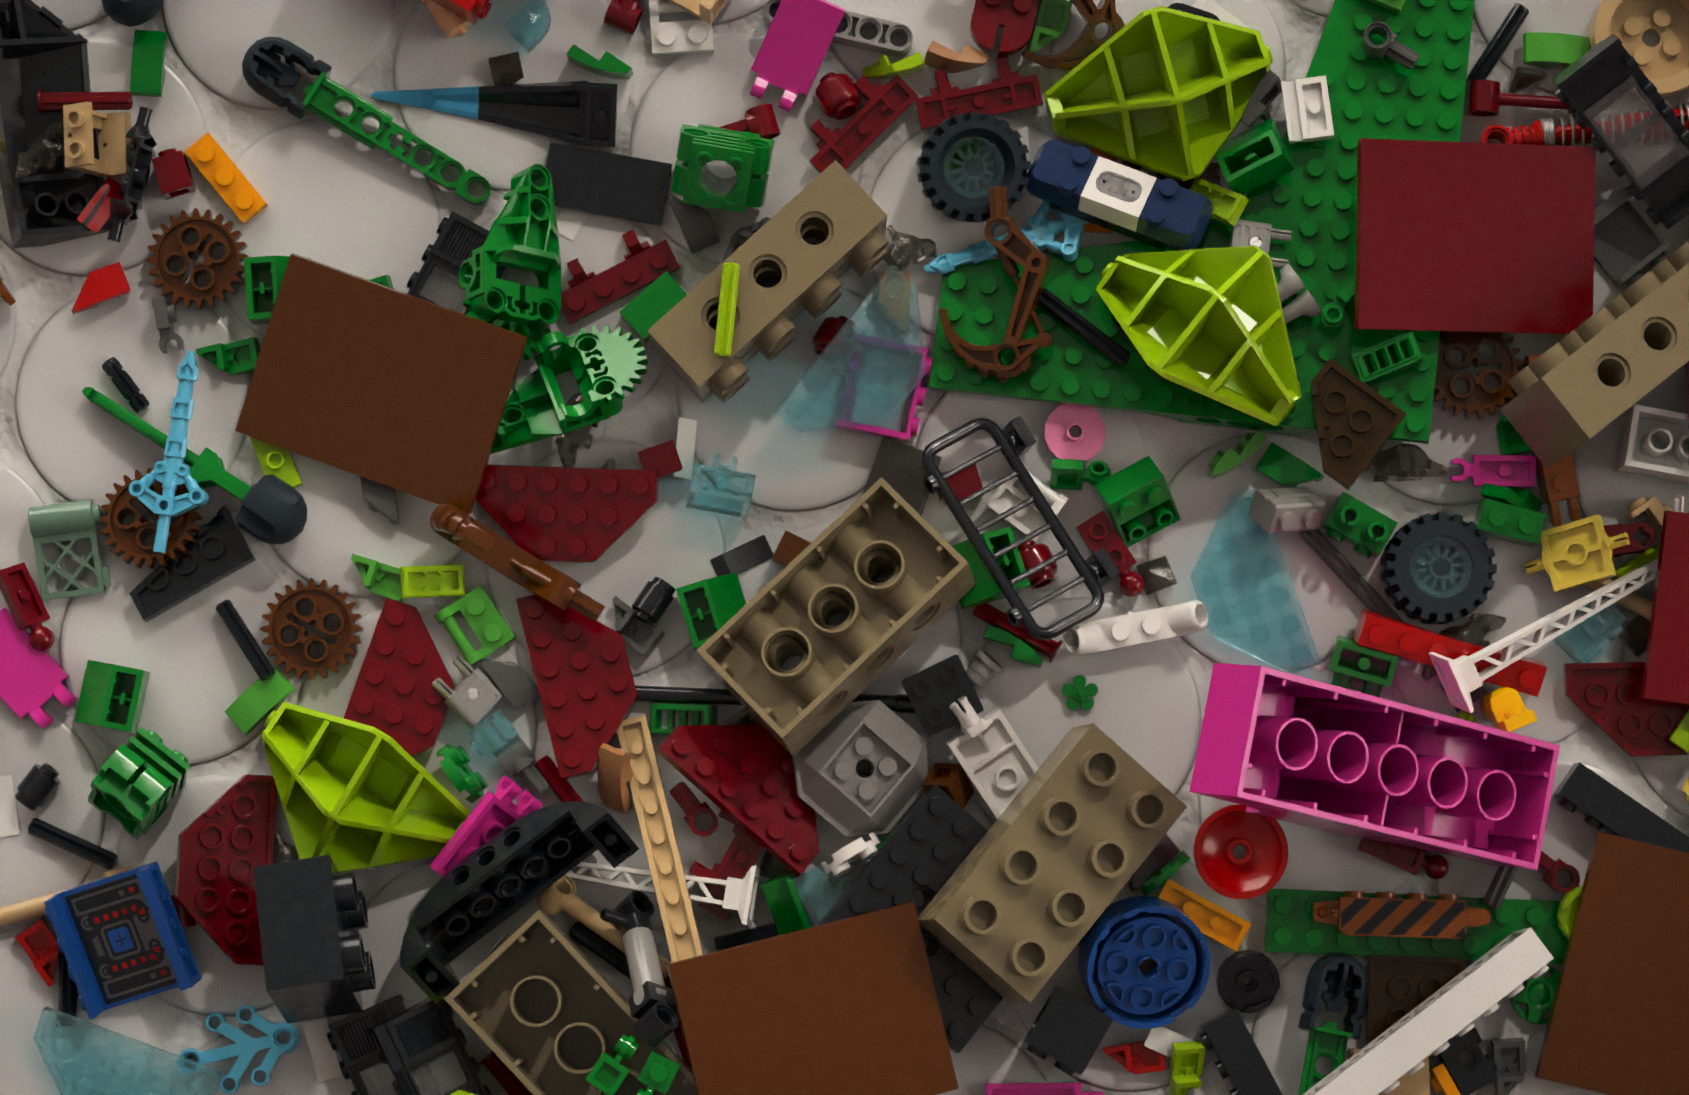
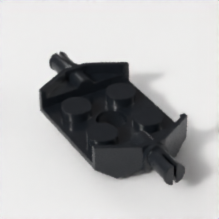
[107,107,157,243]

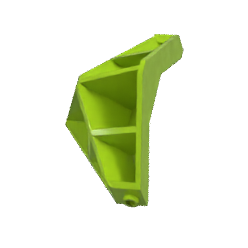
[1045,6,1273,181]
[1096,245,1302,426]
[261,702,471,873]

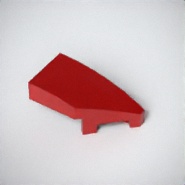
[71,262,131,314]
[15,918,59,987]
[1103,1041,1167,1074]

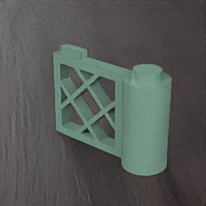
[28,499,111,601]

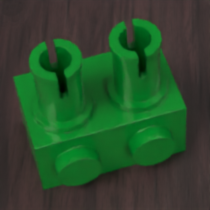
[1321,492,1398,559]
[1329,635,1399,697]

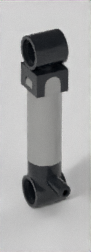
[600,891,679,1047]

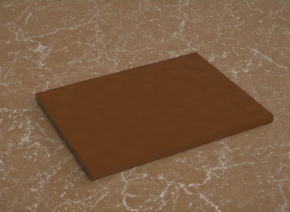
[235,253,528,515]
[1535,831,1689,1095]
[666,902,959,1095]

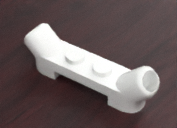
[1063,600,1208,656]

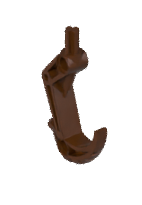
[1021,0,1125,71]
[939,186,1054,383]
[430,503,605,622]

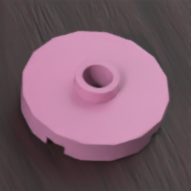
[1044,404,1106,462]

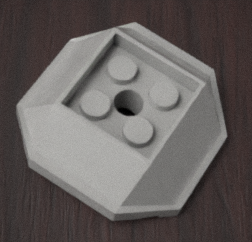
[792,700,928,837]

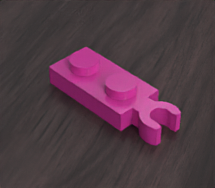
[1450,455,1536,488]

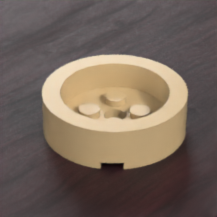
[1588,0,1689,101]

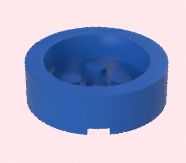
[1078,896,1210,1029]

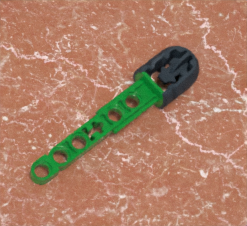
[242,37,491,205]
[1298,952,1369,1095]

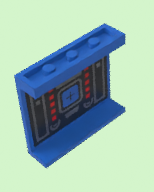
[44,861,202,1019]

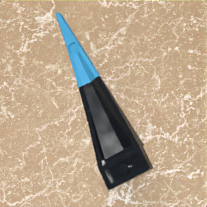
[371,81,618,148]

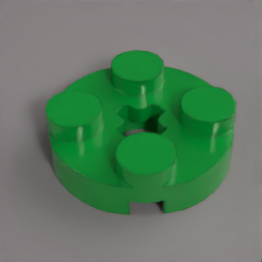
[436,744,488,803]

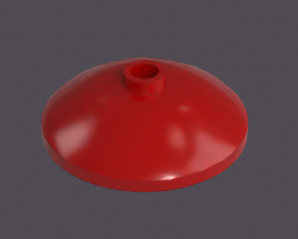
[1193,804,1289,899]

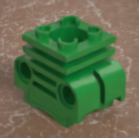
[671,124,775,213]
[88,726,190,840]

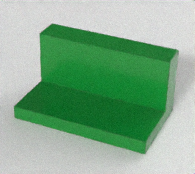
[760,872,810,935]

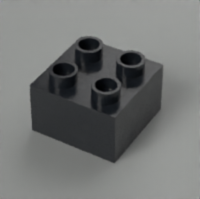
[253,855,376,1024]

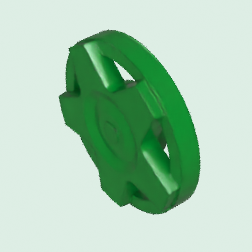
[1140,851,1190,896]
[1510,966,1560,1024]

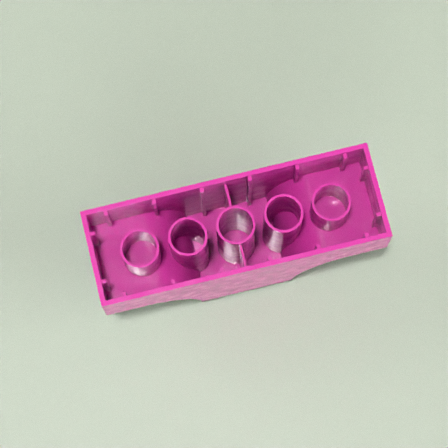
[1189,663,1560,871]

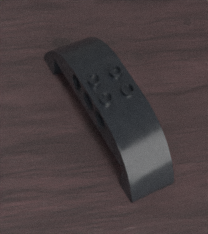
[400,801,639,1004]

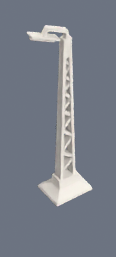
[1428,495,1685,713]
[565,862,761,929]

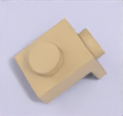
[1624,496,1672,536]

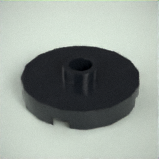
[1216,950,1280,1013]

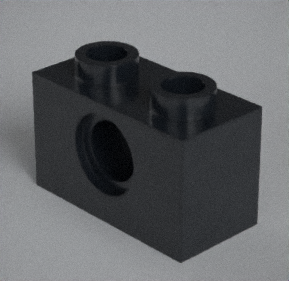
[1437,1027,1497,1095]

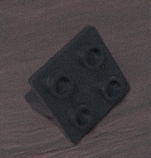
[901,655,984,737]

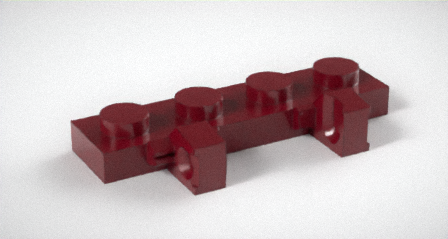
[915,56,1043,130]
[809,75,919,174]
[561,229,680,325]
[689,810,764,920]

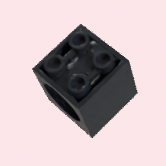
[1023,986,1113,1077]

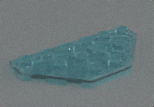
[774,265,926,432]
[1190,487,1321,674]
[33,1006,223,1095]

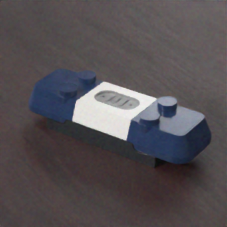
[1026,139,1213,250]

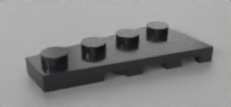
[129,505,256,622]

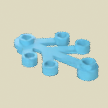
[177,1005,300,1094]

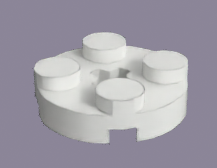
[821,832,881,880]

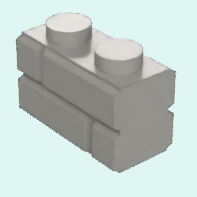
[1249,487,1326,533]

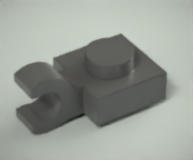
[152,297,184,354]

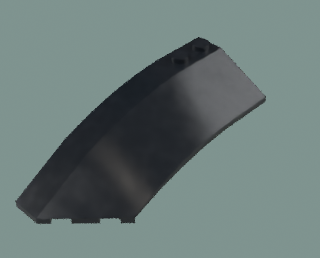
[0,0,111,248]

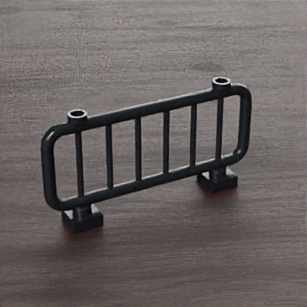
[922,416,1120,640]

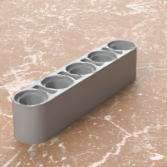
[764,0,913,57]

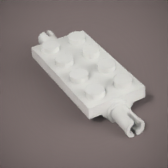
[946,696,1039,819]

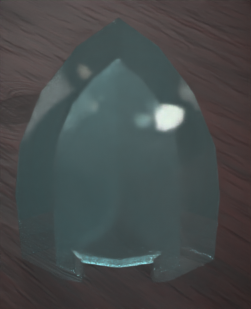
[505,0,551,53]

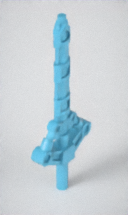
[924,200,1090,274]
[129,351,209,554]

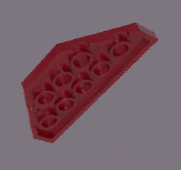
[476,464,659,563]
[516,594,638,781]
[344,598,455,757]
[1564,662,1689,757]
[656,724,820,877]
[175,774,277,965]

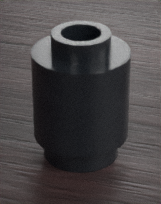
[631,576,676,625]
[15,763,61,811]

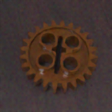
[146,208,249,310]
[1433,331,1524,420]
[100,467,203,570]
[260,578,364,680]

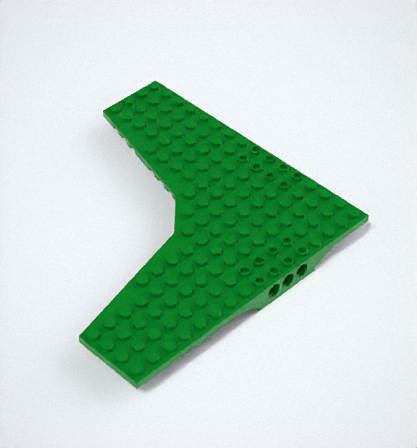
[929,0,1474,444]

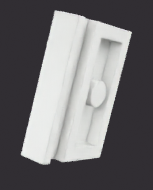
[1281,75,1334,145]

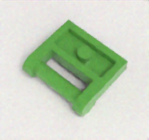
[434,585,515,667]

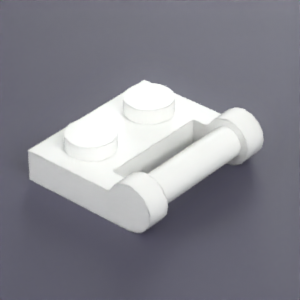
[649,0,714,56]
[986,465,1069,543]

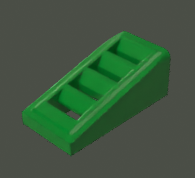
[1351,331,1423,384]
[650,703,717,735]

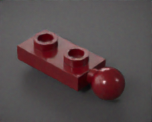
[1076,510,1145,597]
[0,562,54,651]
[1357,838,1449,880]

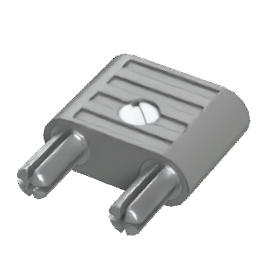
[1230,219,1292,269]
[432,656,504,729]

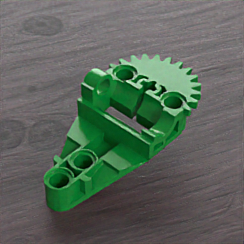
[458,164,561,361]
[491,325,648,454]

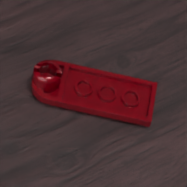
[970,0,1039,59]

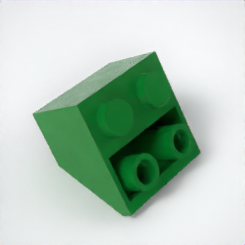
[1216,118,1295,195]
[244,255,311,325]
[1094,456,1181,548]
[952,526,1030,609]
[676,573,746,651]
[75,660,150,734]

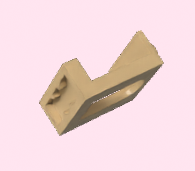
[63,101,132,178]

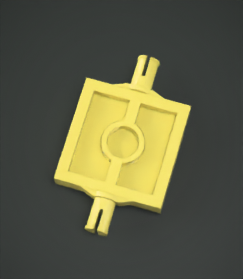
[1524,514,1630,593]

